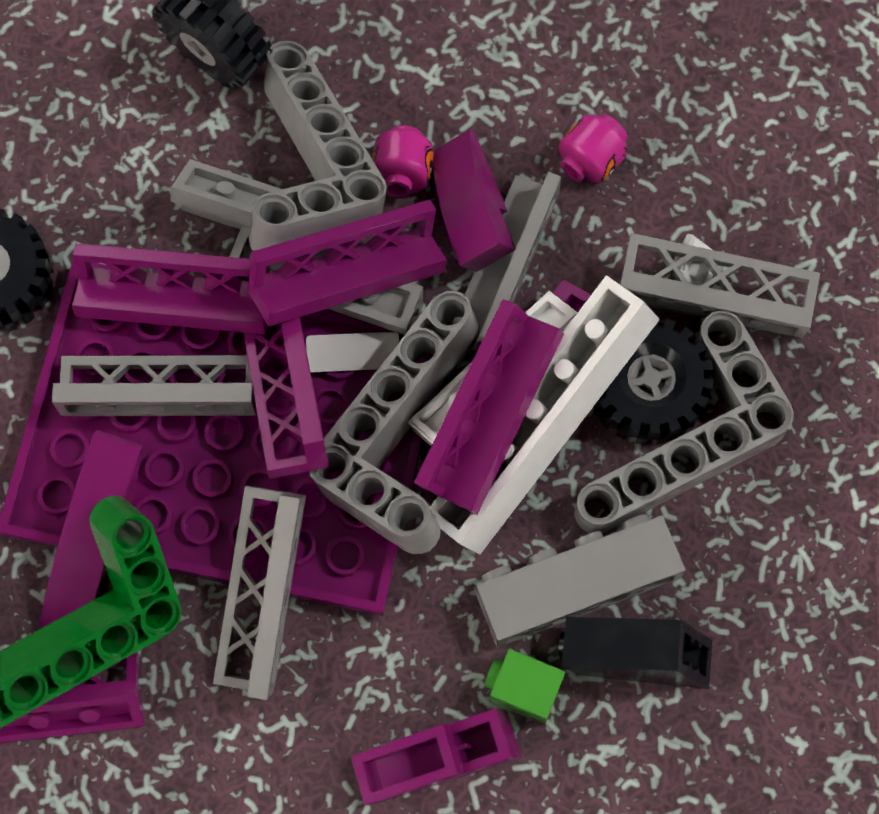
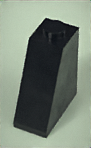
[558,617,713,689]

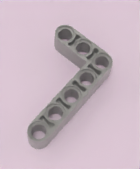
[249,41,387,251]
[309,291,480,554]
[574,311,794,533]

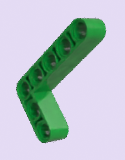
[0,495,182,728]

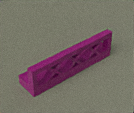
[248,200,447,327]
[72,243,270,334]
[414,299,564,515]
[243,317,329,479]
[0,652,144,743]

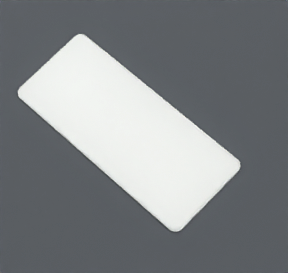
[306,332,399,372]

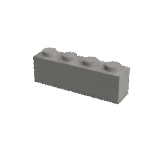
[476,514,685,648]

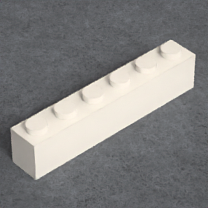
[430,275,660,554]

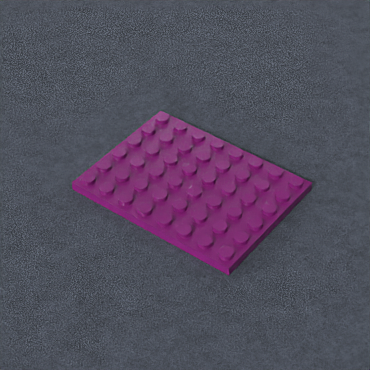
[0,259,434,616]

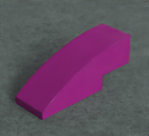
[433,129,516,272]
[350,708,522,806]

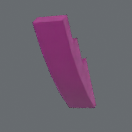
[38,430,144,628]

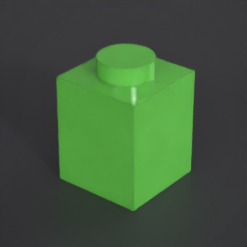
[484,649,565,725]

